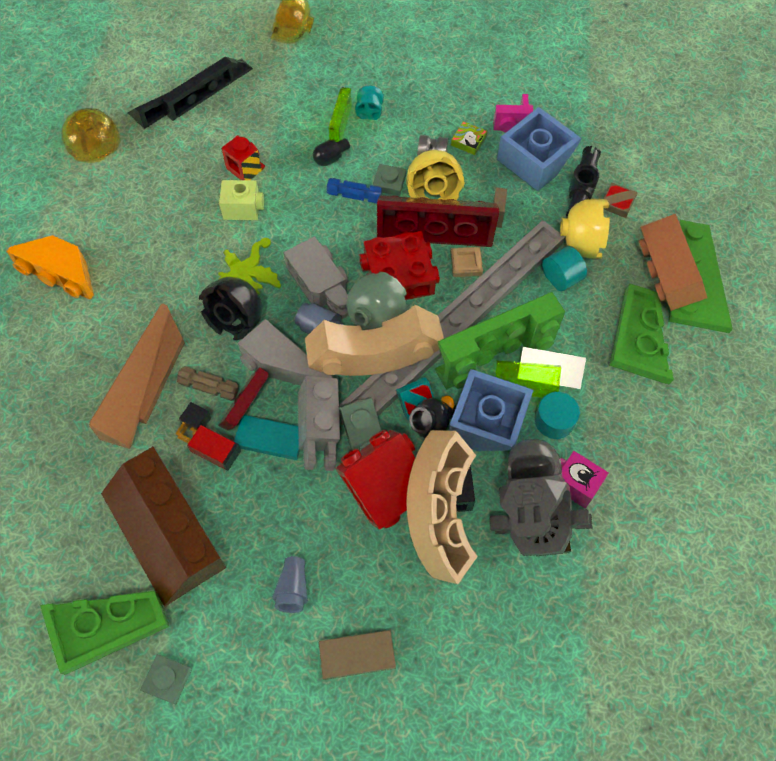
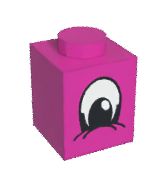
[560,451,609,509]

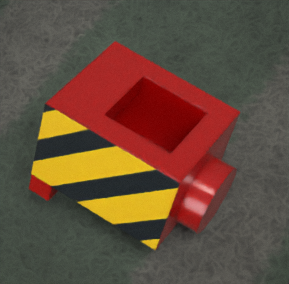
[221,135,265,180]

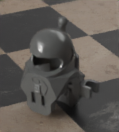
[490,439,593,556]

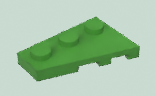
[609,283,674,385]

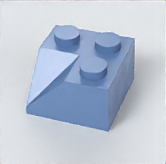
[497,107,581,191]
[448,369,533,451]

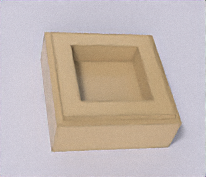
[450,247,483,277]

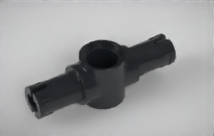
[566,146,601,218]

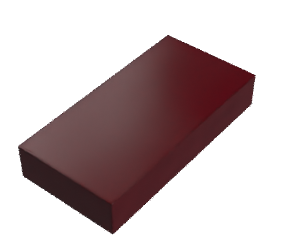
[218,367,269,431]

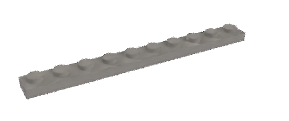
[339,220,565,422]

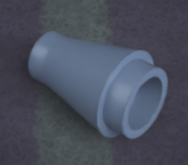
[272,556,308,613]

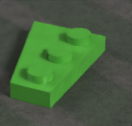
[40,591,170,675]

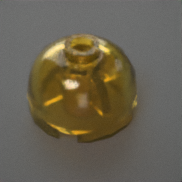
[270,0,314,44]
[61,107,120,163]

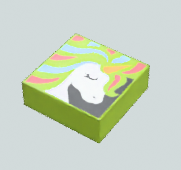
[451,121,487,155]

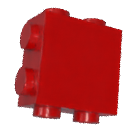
[359,231,440,300]
[335,430,415,530]

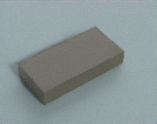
[319,630,396,680]

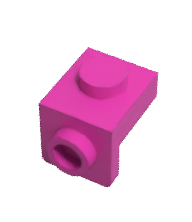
[493,94,533,133]

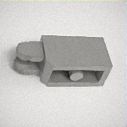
[283,236,349,319]
[298,376,340,471]

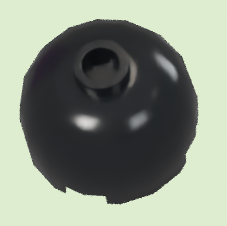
[199,277,263,341]

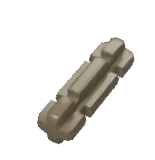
[177,366,239,401]

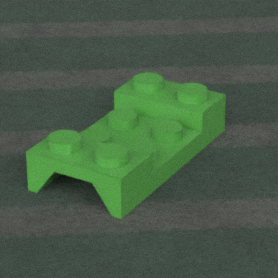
[435,292,565,390]

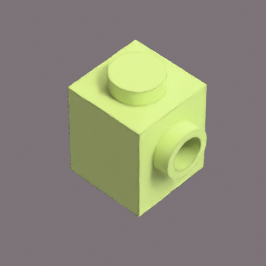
[219,180,264,220]

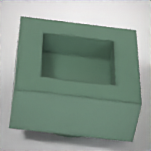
[373,164,406,196]
[140,654,192,705]

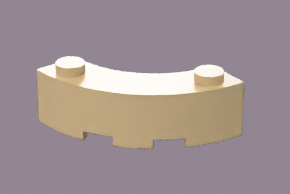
[305,305,444,376]
[407,430,478,584]

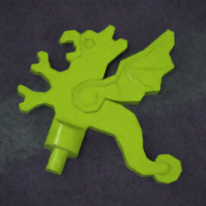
[218,238,281,294]

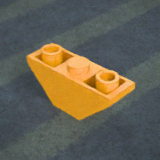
[6,235,94,300]

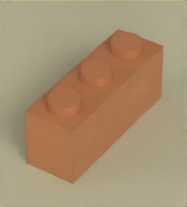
[638,213,707,311]

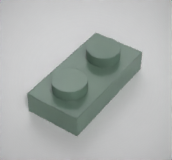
[339,397,381,451]

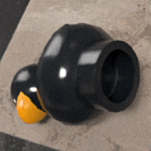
[409,396,456,438]

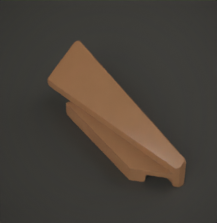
[89,304,185,449]

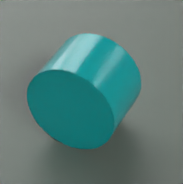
[542,246,587,292]
[535,392,580,439]

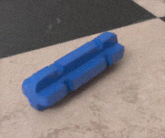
[327,178,382,204]

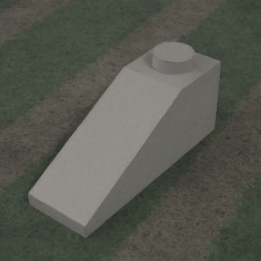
[238,319,333,386]

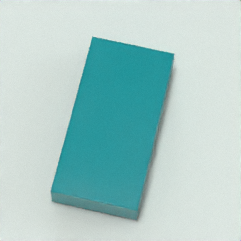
[234,415,300,460]

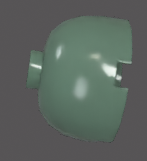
[346,272,410,330]

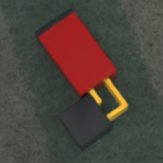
[175,402,241,471]

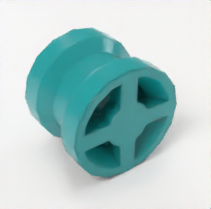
[355,85,384,120]

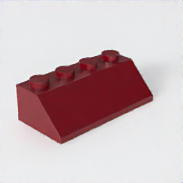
[377,195,499,247]

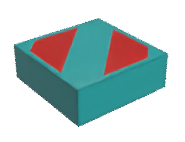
[396,377,434,421]

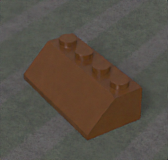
[101,446,227,607]

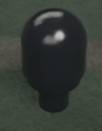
[313,138,350,166]

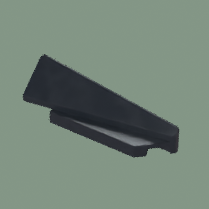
[128,56,253,129]

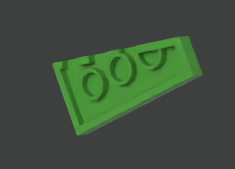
[668,220,733,333]

